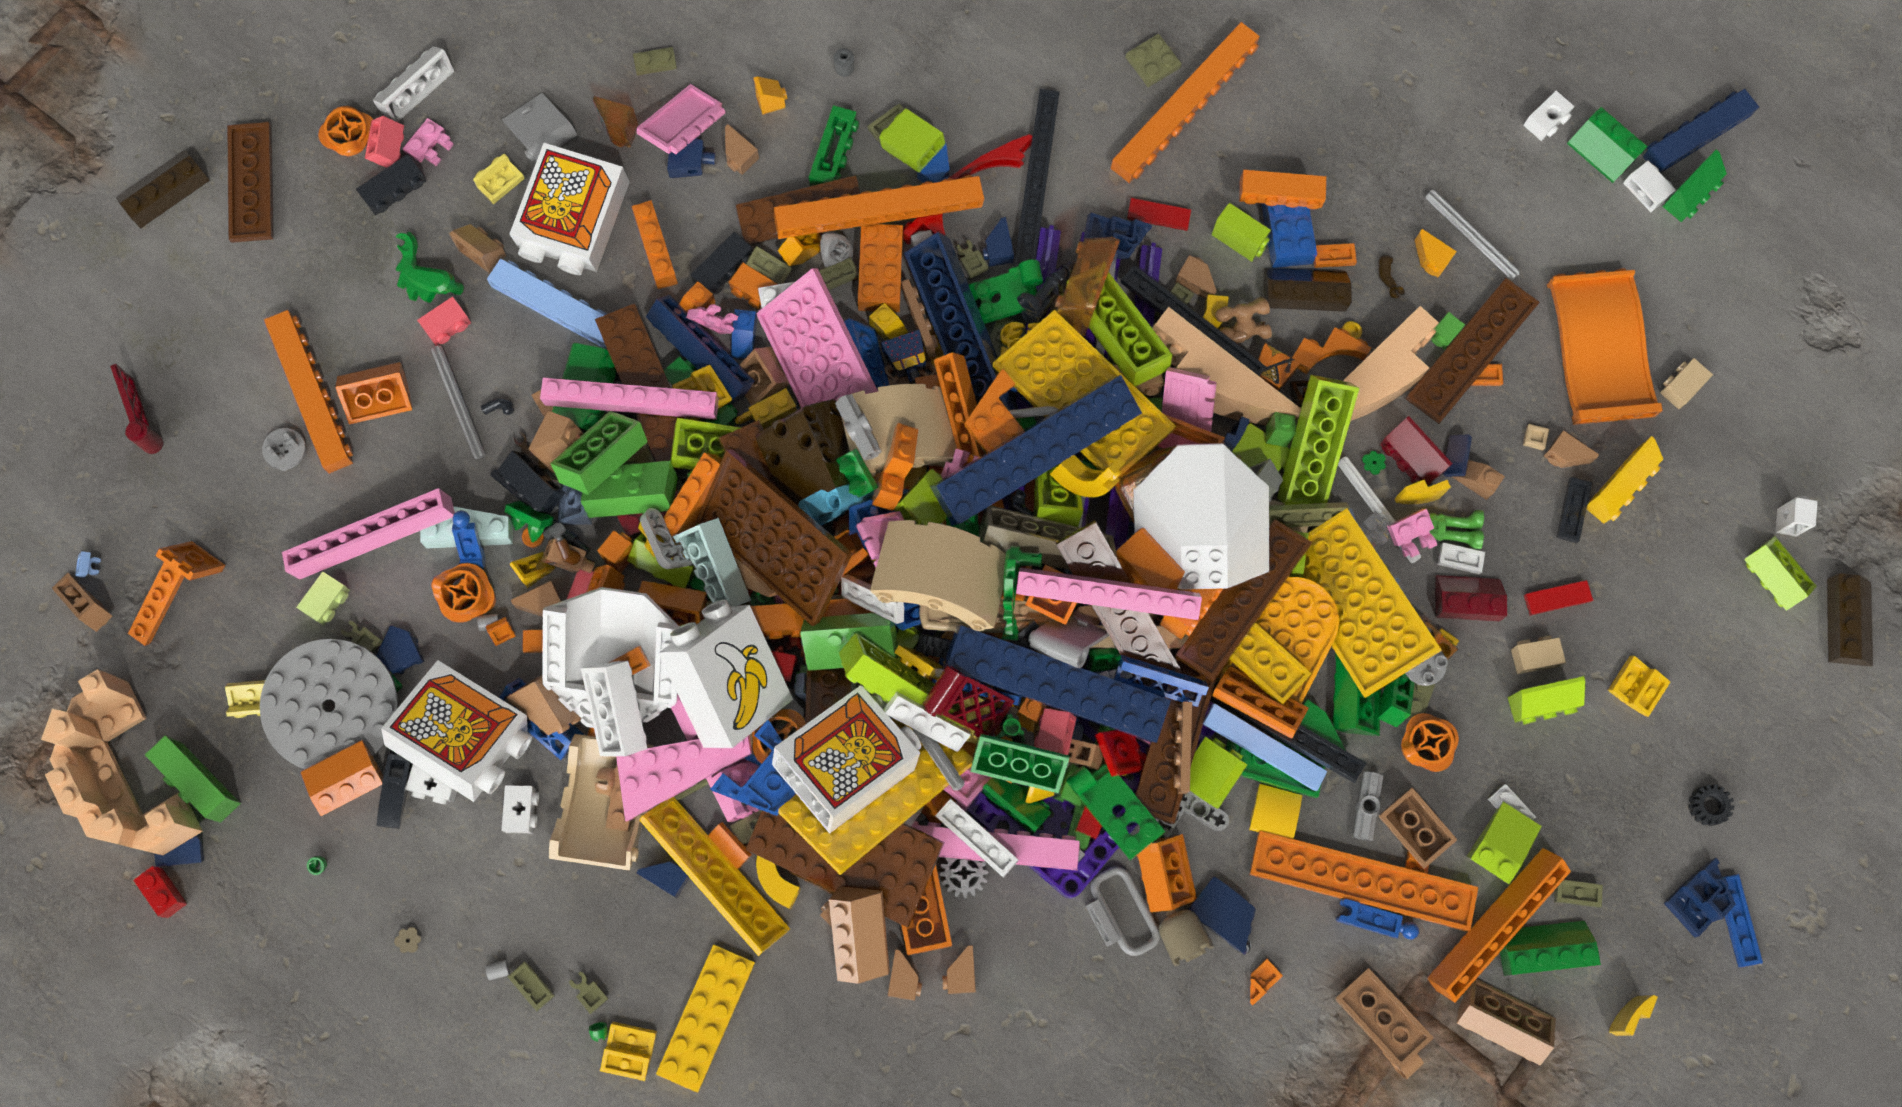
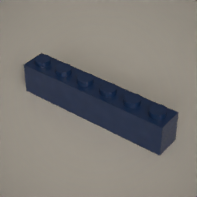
[1643,89,1760,174]
[646,295,755,403]

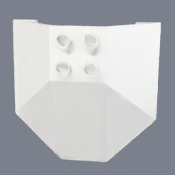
[1134,443,1269,589]
[543,587,679,728]

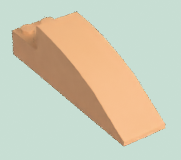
[1343,306,1439,421]
[1152,307,1301,426]

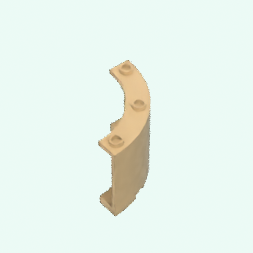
[838,384,957,476]
[870,520,1006,631]
[549,734,654,870]

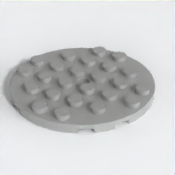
[260,639,398,769]

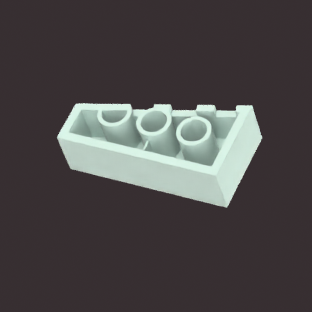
[420,506,513,548]
[673,518,751,606]

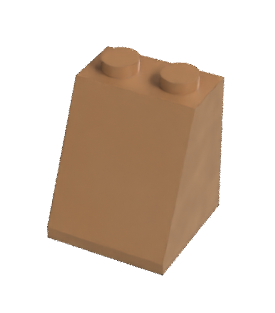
[507,674,581,735]

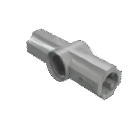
[835,394,882,461]
[1352,772,1383,841]

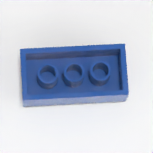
[1261,203,1317,268]

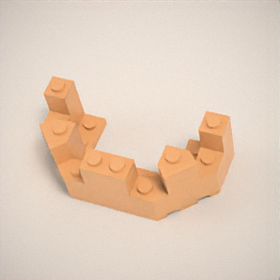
[41,669,203,855]

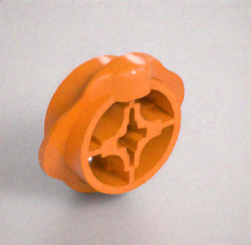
[318,106,373,156]
[431,563,496,623]
[752,709,806,764]
[1401,713,1459,772]

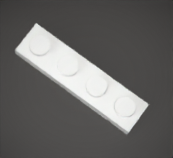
[841,574,904,624]
[884,692,971,752]
[936,799,1019,878]

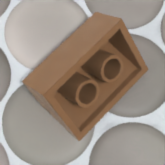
[529,411,584,473]
[1379,788,1457,869]

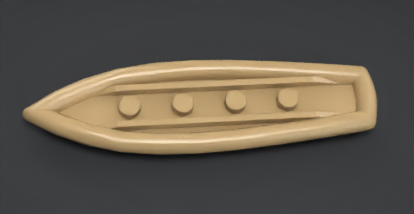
[919,596,1053,633]

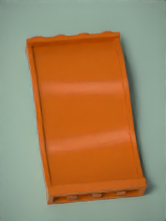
[1547,268,1663,425]

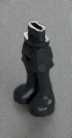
[1017,260,1078,324]

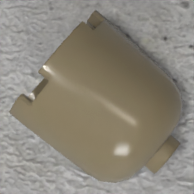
[1159,908,1214,966]

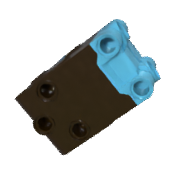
[756,399,874,525]

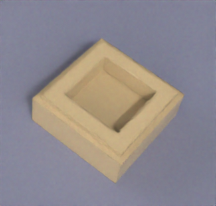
[1523,424,1549,450]

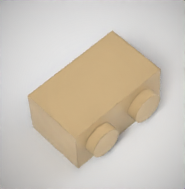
[1660,358,1713,409]
[1511,636,1566,674]

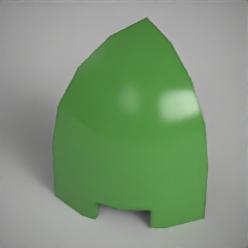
[1053,764,1082,806]

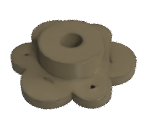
[394,927,421,953]

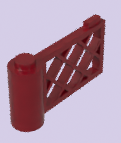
[110,364,163,454]
[923,665,1014,737]

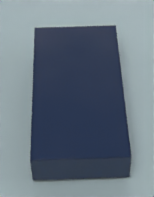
[1443,434,1472,477]

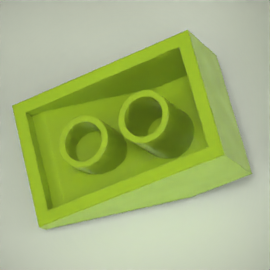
[1034,464,1083,527]
[1466,801,1542,884]

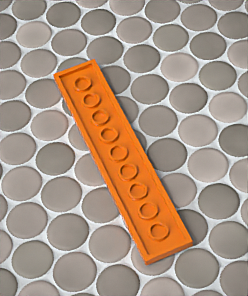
[1249,831,1478,932]

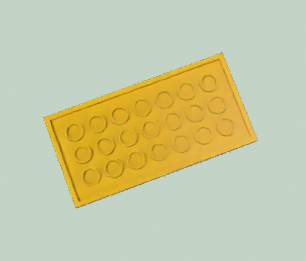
[993,310,1176,479]
[1303,508,1442,698]
[778,718,973,875]

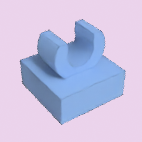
[75,551,101,578]

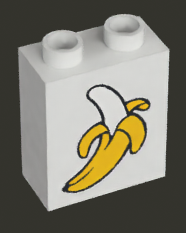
[658,600,793,748]

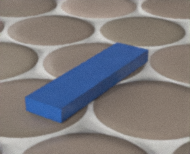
[1722,874,1763,967]

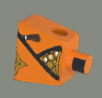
[1258,343,1300,391]

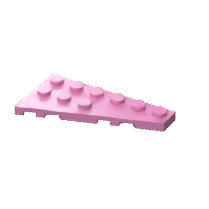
[616,735,752,821]

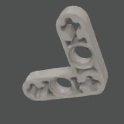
[640,508,693,569]
[1155,791,1229,839]

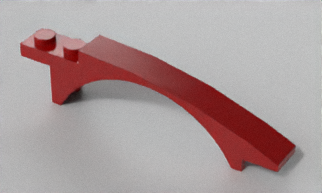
[903,134,1033,245]

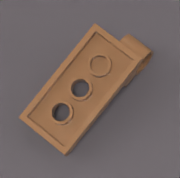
[1335,968,1434,1079]

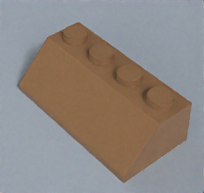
[829,886,890,984]
[1457,979,1556,1066]

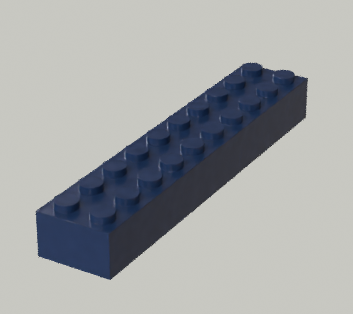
[904,232,1019,411]
[930,375,1142,525]
[942,625,1171,743]

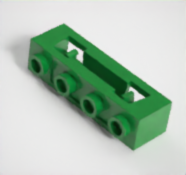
[809,105,859,186]

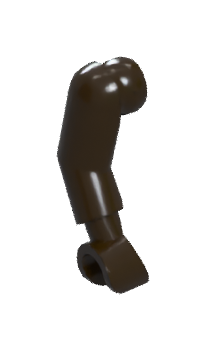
[1378,255,1405,298]
[513,432,548,470]

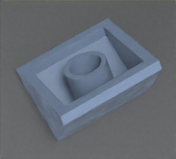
[558,484,592,525]

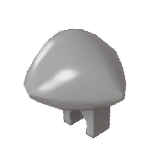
[820,232,853,267]

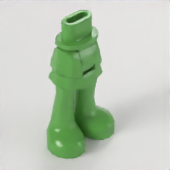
[1429,510,1484,549]

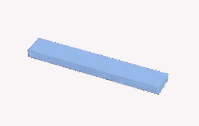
[1202,704,1327,791]

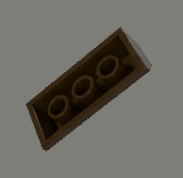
[116,150,210,229]
[1264,268,1352,312]
[1827,573,1873,667]

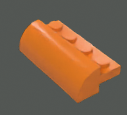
[1212,666,1309,739]

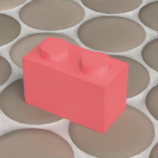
[365,116,404,168]
[417,296,471,346]
[1034,708,1076,755]

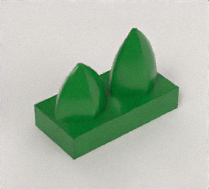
[836,448,878,498]
[504,501,554,543]
[1087,648,1121,672]

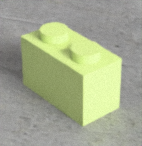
[296,572,350,626]

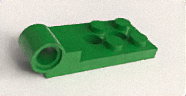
[969,260,1043,324]
[1225,739,1325,798]
[1065,764,1165,861]

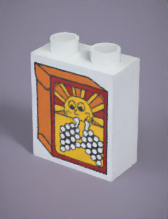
[510,143,630,275]
[381,660,532,802]
[772,685,921,833]

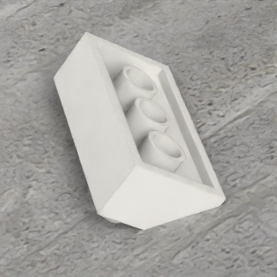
[373,46,454,122]
[581,661,647,756]

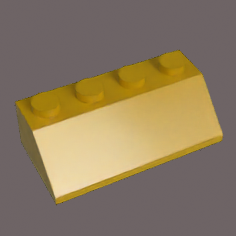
[1587,436,1663,524]

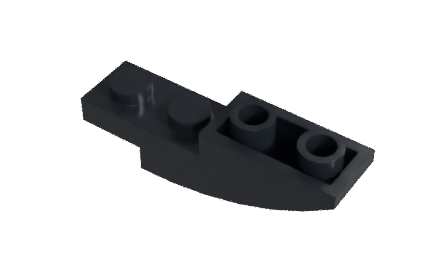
[376,750,412,829]

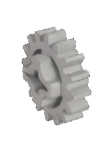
[940,858,989,899]

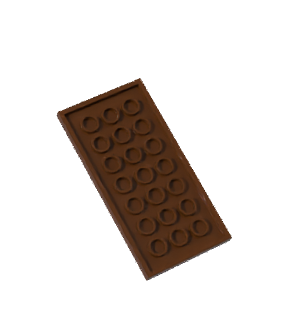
[696,449,853,627]
[746,794,945,927]

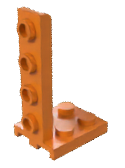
[128,541,225,646]

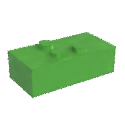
[550,411,648,495]
[581,461,678,518]
[800,613,898,670]
[145,735,241,823]

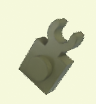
[957,240,988,279]
[341,621,383,653]
[569,972,609,1014]

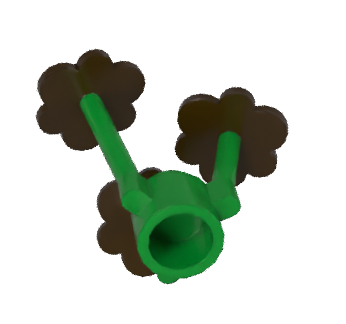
[992,702,1035,747]

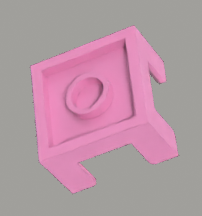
[943,767,992,812]

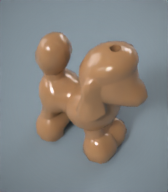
[1215,297,1272,344]

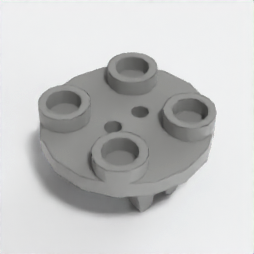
[262,428,307,471]
[1405,651,1448,686]

